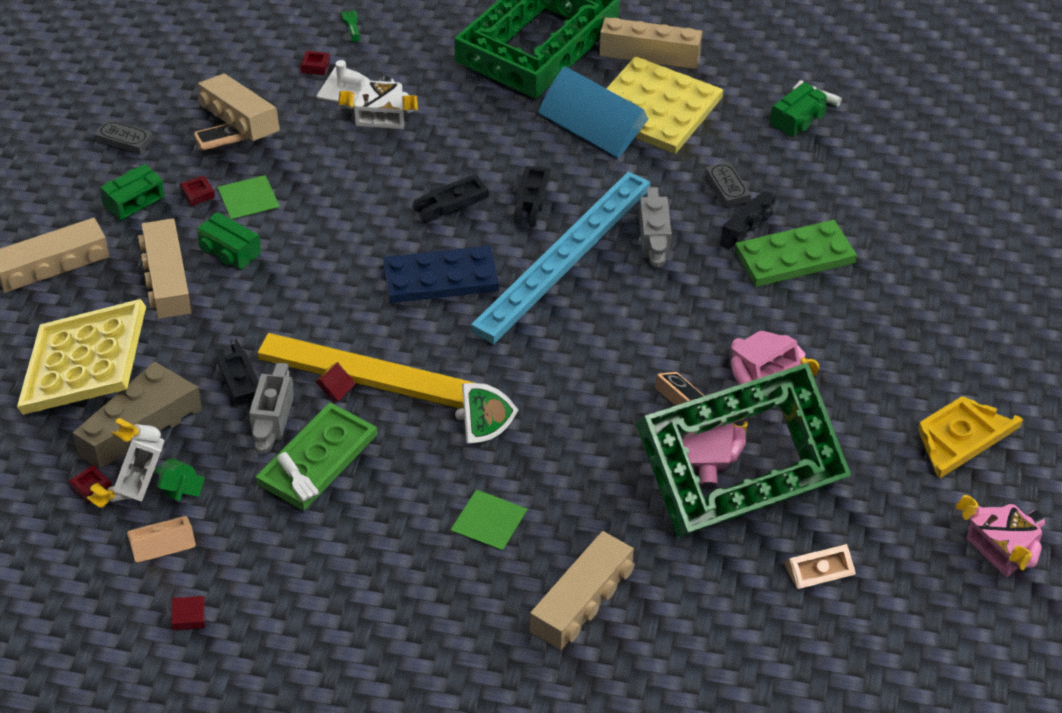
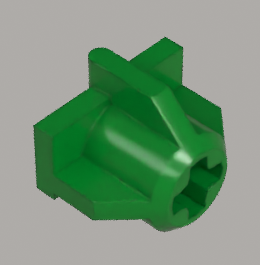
[155,459,205,501]

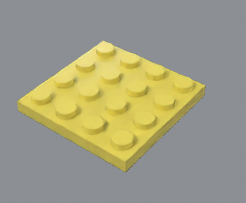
[607,56,723,154]
[17,299,146,414]

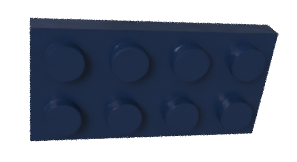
[383,245,499,303]

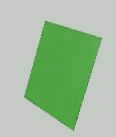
[218,175,280,219]
[451,489,528,550]

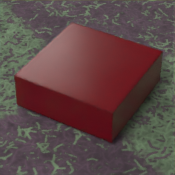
[300,51,330,75]
[179,175,215,206]
[315,362,356,403]
[68,465,112,504]
[172,596,205,630]

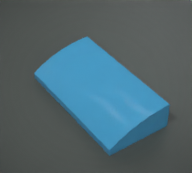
[538,66,648,159]

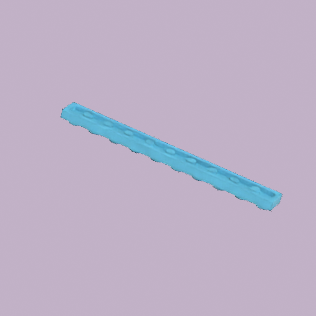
[471,172,650,344]

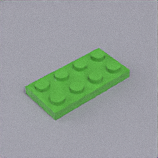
[735,220,857,287]
[256,402,377,511]

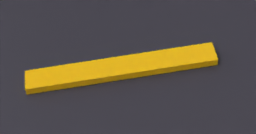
[257,333,474,409]

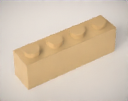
[600,17,702,69]
[198,73,280,141]
[0,218,109,293]
[138,218,191,319]
[530,531,635,650]

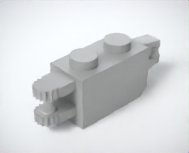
[639,187,671,267]
[249,363,294,455]

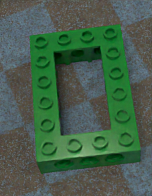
[454,0,620,99]
[635,362,851,538]

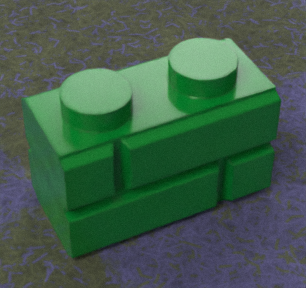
[769,82,827,137]
[100,164,165,221]
[197,212,261,270]

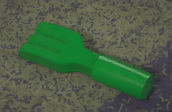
[341,10,361,42]

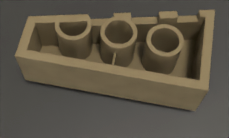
[73,362,202,470]

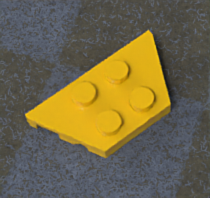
[918,396,1023,478]

